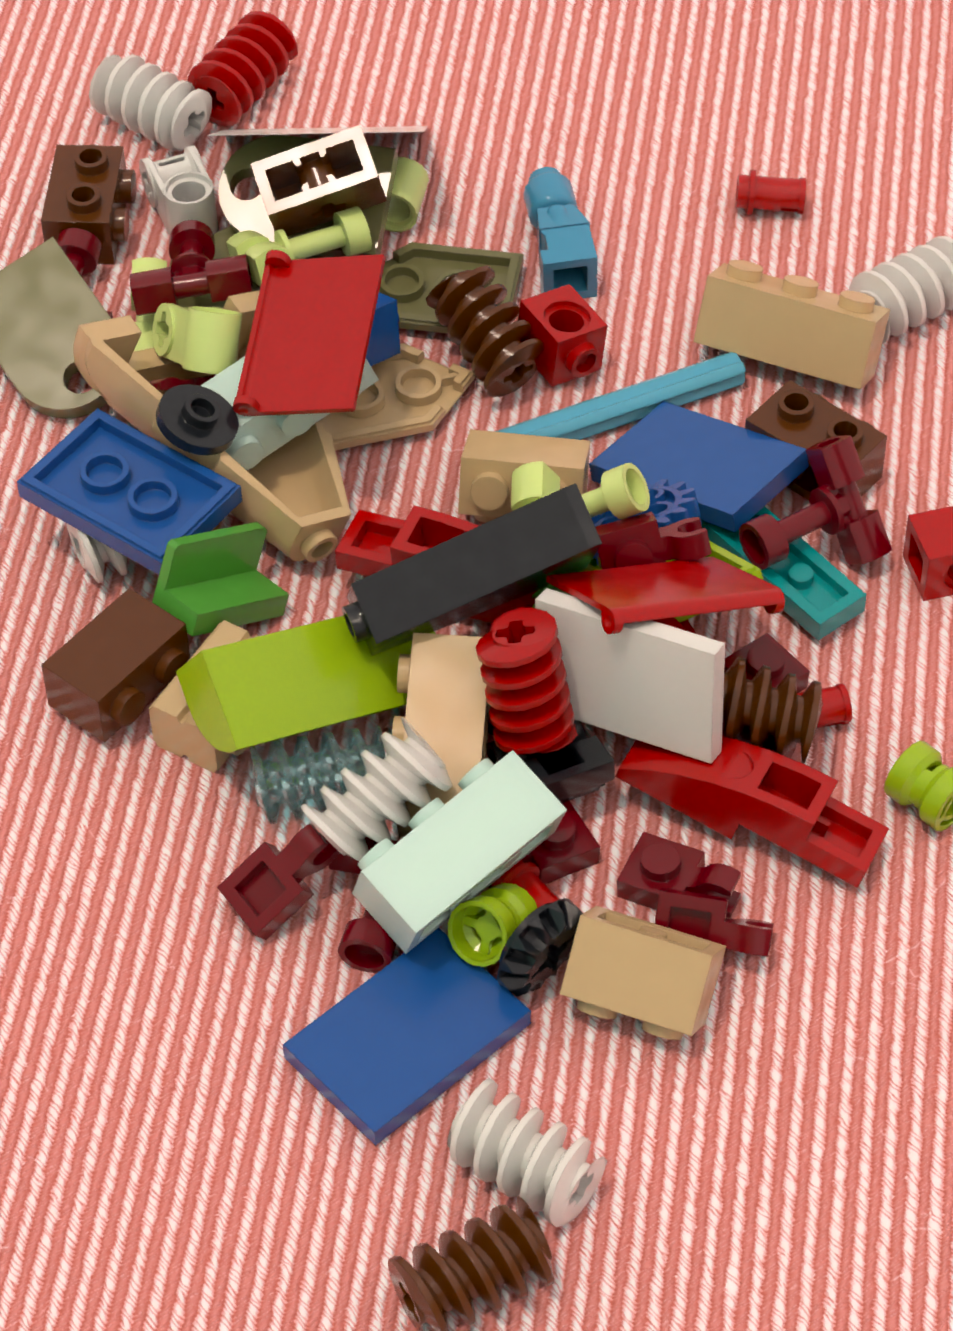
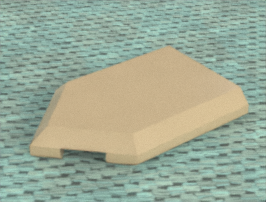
[322,343,475,450]

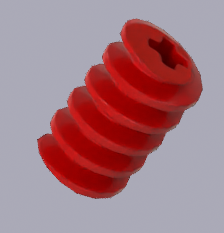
[187,11,298,127]
[475,607,578,755]

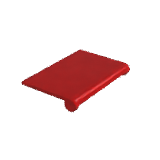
[232,250,386,416]
[546,556,785,634]

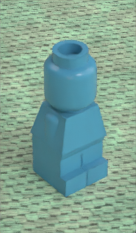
[523,167,597,298]

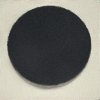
[156,384,239,456]

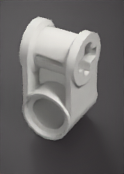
[139,145,219,236]

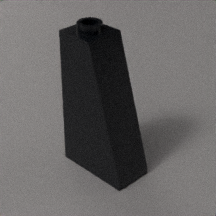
[342,483,602,656]

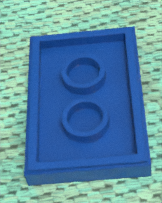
[589,401,809,532]
[17,408,242,575]
[283,927,531,1146]

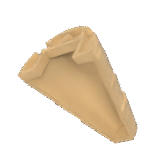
[73,290,351,562]

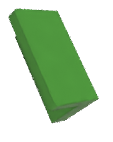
[152,522,289,637]

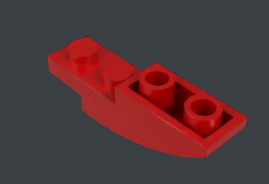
[335,505,538,623]
[615,736,889,888]

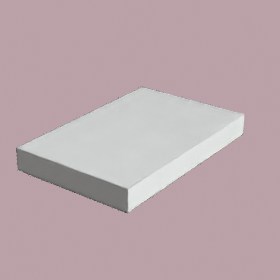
[535,588,725,764]

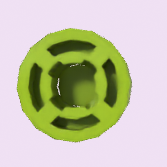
[884,741,953,831]
[448,883,538,967]

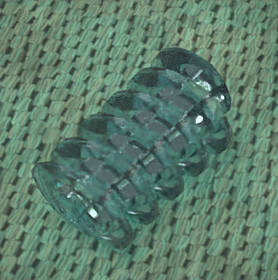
[249,725,386,824]

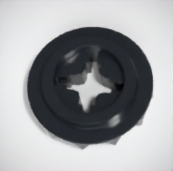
[497,898,583,997]

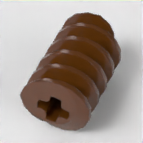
[426,265,544,397]
[723,657,823,764]
[388,1196,554,1331]

